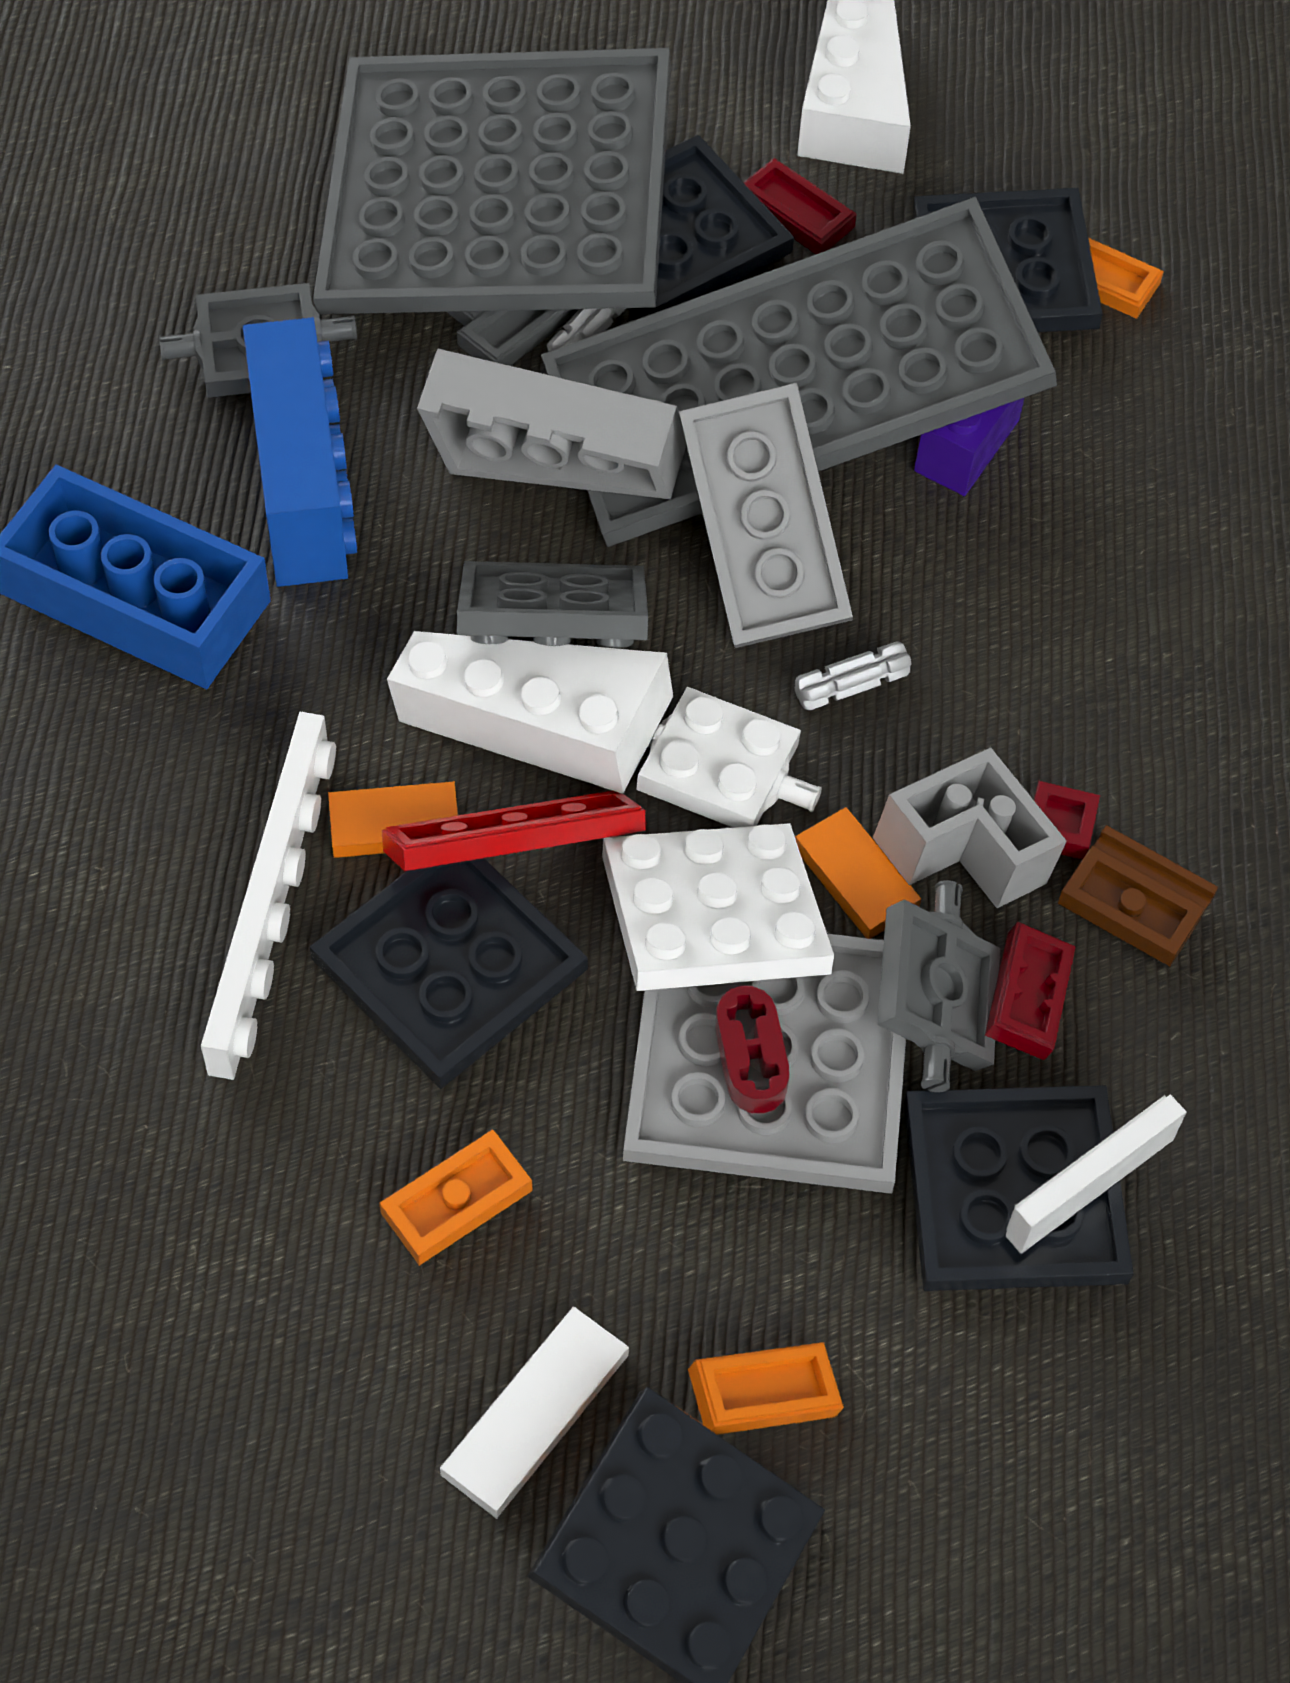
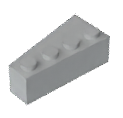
[417,348,687,499]

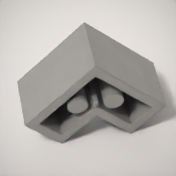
[873,747,1067,908]

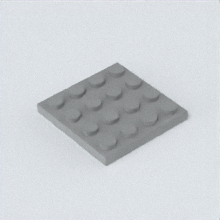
[623,934,906,1194]

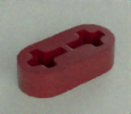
[715,986,789,1114]

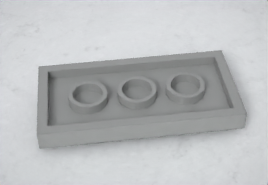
[679,383,853,648]

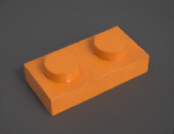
[380,1129,532,1266]

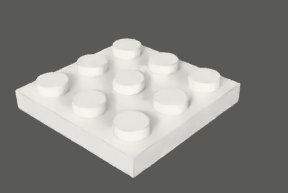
[602,823,834,991]

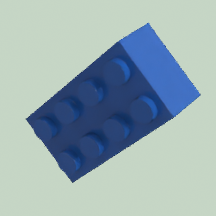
[243,317,357,587]
[0,464,271,689]

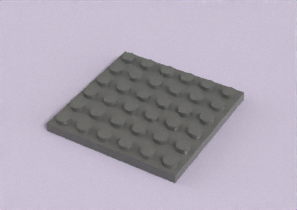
[313,48,671,314]

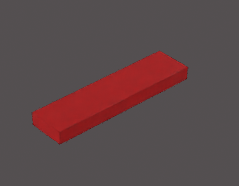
[382,791,646,871]

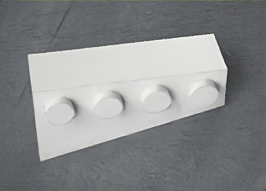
[797,0,911,174]
[387,631,673,794]

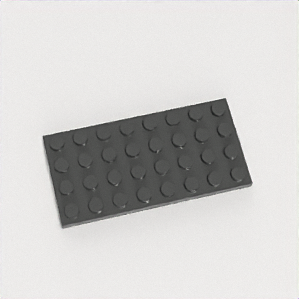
[541,197,1057,547]

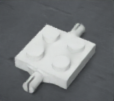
[636,687,822,828]

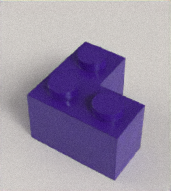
[914,397,1025,497]

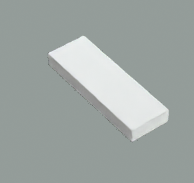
[1005,1094,1186,1254]
[440,1306,629,1519]

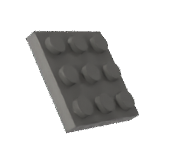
[457,561,648,648]

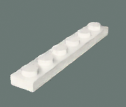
[201,712,336,1080]

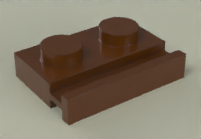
[1058,825,1218,967]

